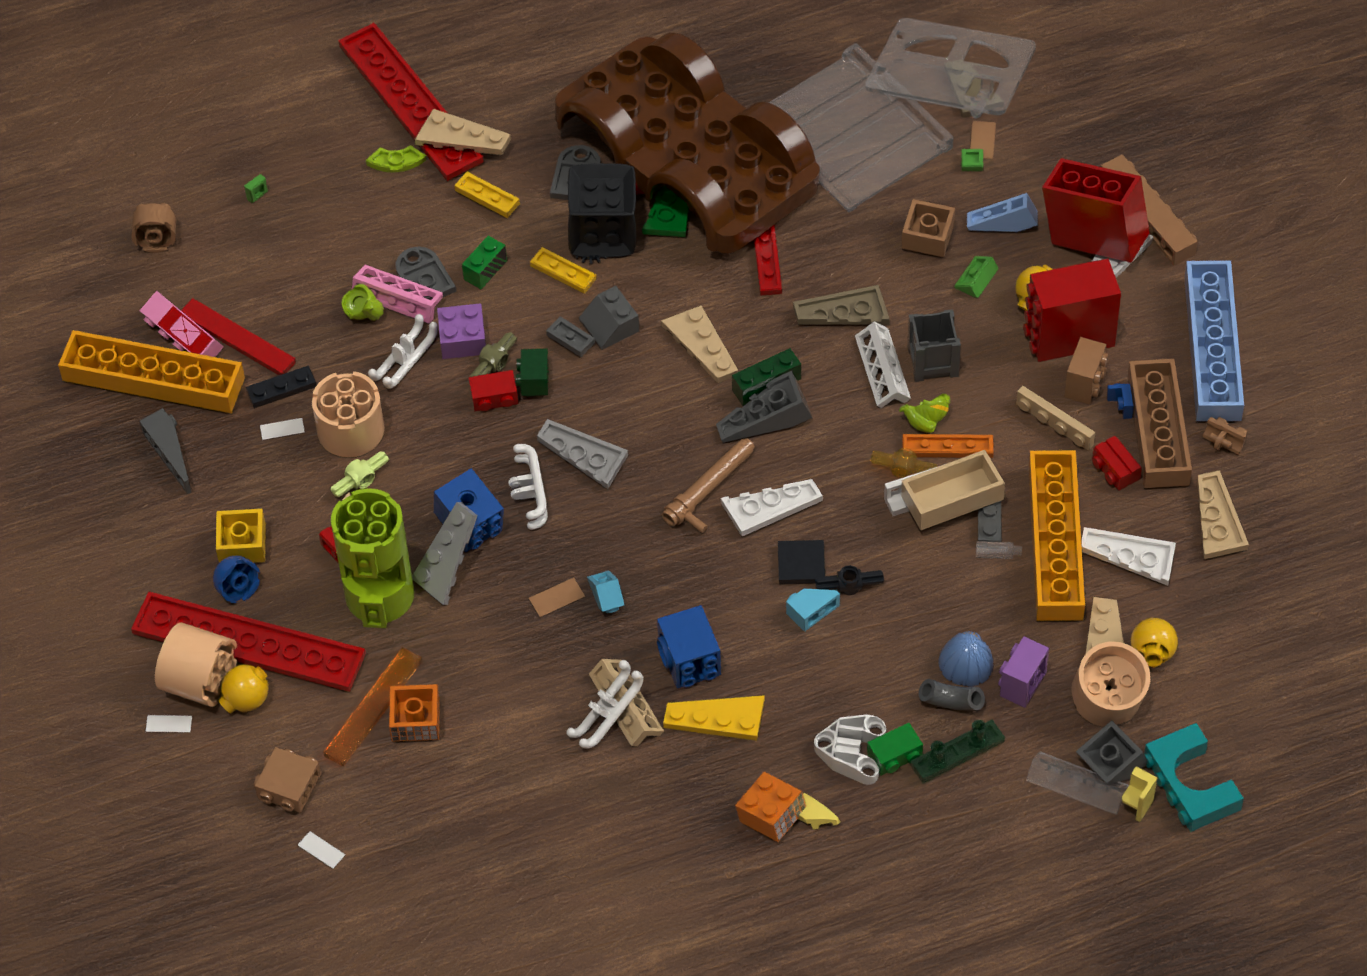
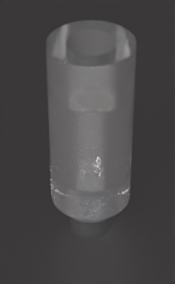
[976,541,1022,559]

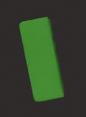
[954,256,998,298]

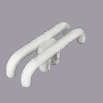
[368,314,438,389]
[508,444,548,530]
[566,660,643,749]

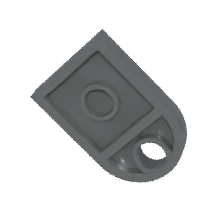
[550,145,600,200]
[396,247,456,300]

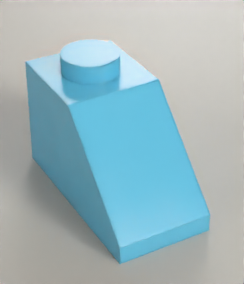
[587,571,624,613]
[786,589,840,632]

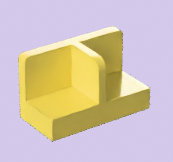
[1122,767,1157,822]

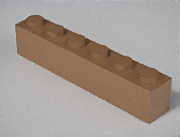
[1101,154,1198,266]

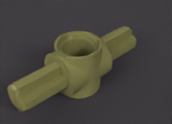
[470,332,517,377]

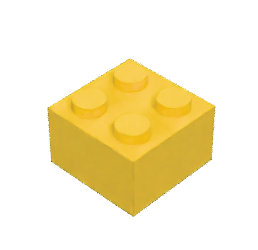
[216,509,266,563]

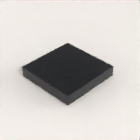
[778,540,825,584]

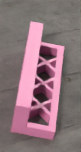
[352,265,443,324]

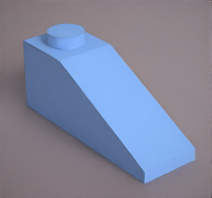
[967,193,1038,232]

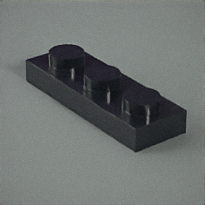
[246,365,317,409]

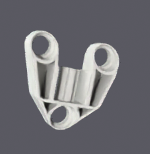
[814,715,886,785]

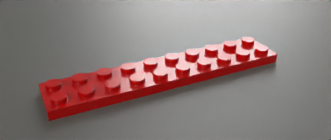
[338,23,484,181]
[131,591,366,692]

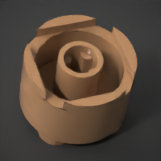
[132,203,176,253]

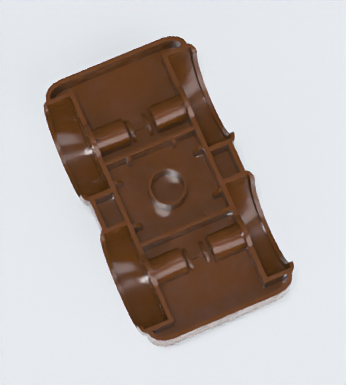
[555,33,820,253]

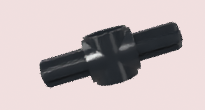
[815,565,884,595]

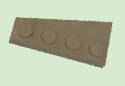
[793,285,890,324]

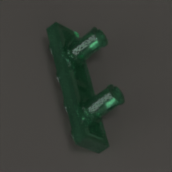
[911,719,1005,783]

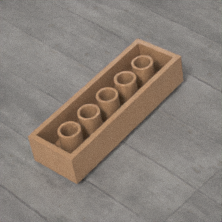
[1127,359,1192,488]

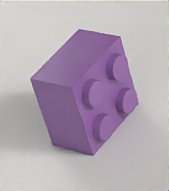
[437,304,486,359]
[998,637,1049,708]

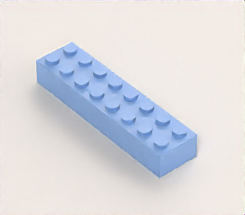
[1184,261,1244,421]

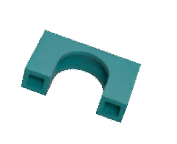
[1144,723,1244,832]

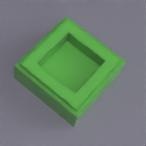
[961,149,983,171]
[244,174,268,203]

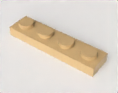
[1016,386,1095,451]

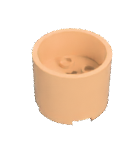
[312,371,384,457]
[155,622,237,707]
[1071,642,1150,727]

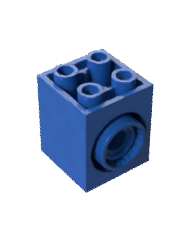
[434,468,504,552]
[657,605,721,689]

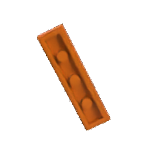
[902,434,994,458]

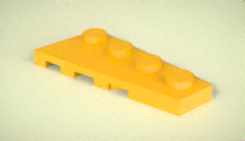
[663,695,765,741]

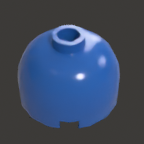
[213,556,260,603]

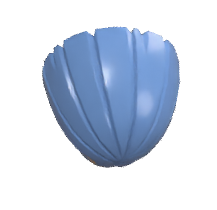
[939,631,994,686]

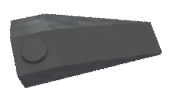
[716,371,812,443]

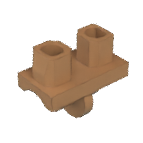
[1203,417,1247,455]

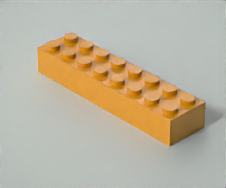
[58,330,245,413]
[1029,450,1085,621]

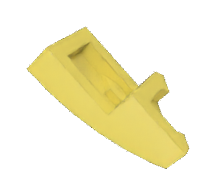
[798,793,840,830]

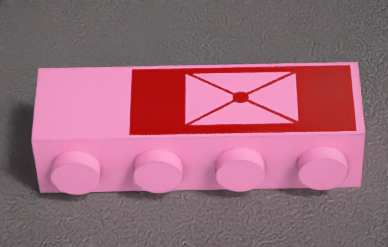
[140,291,223,357]

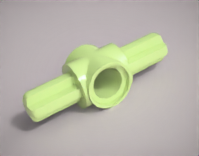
[331,452,389,497]

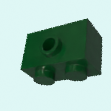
[516,348,549,396]

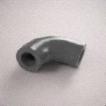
[919,679,985,711]

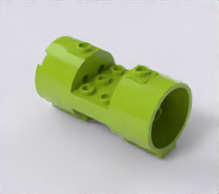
[331,489,414,628]

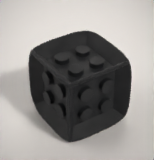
[568,163,636,257]

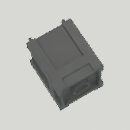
[907,309,961,382]

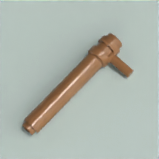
[662,438,755,533]

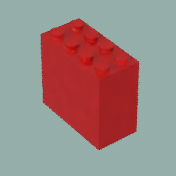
[1042,158,1150,263]
[1023,258,1121,362]

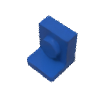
[1107,383,1133,419]

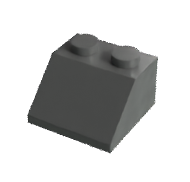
[579,286,639,350]
[1076,721,1147,785]

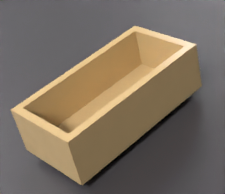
[901,450,1005,530]

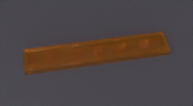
[323,647,422,767]

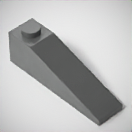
[140,408,191,494]

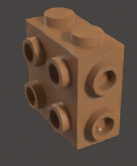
[254,747,321,813]

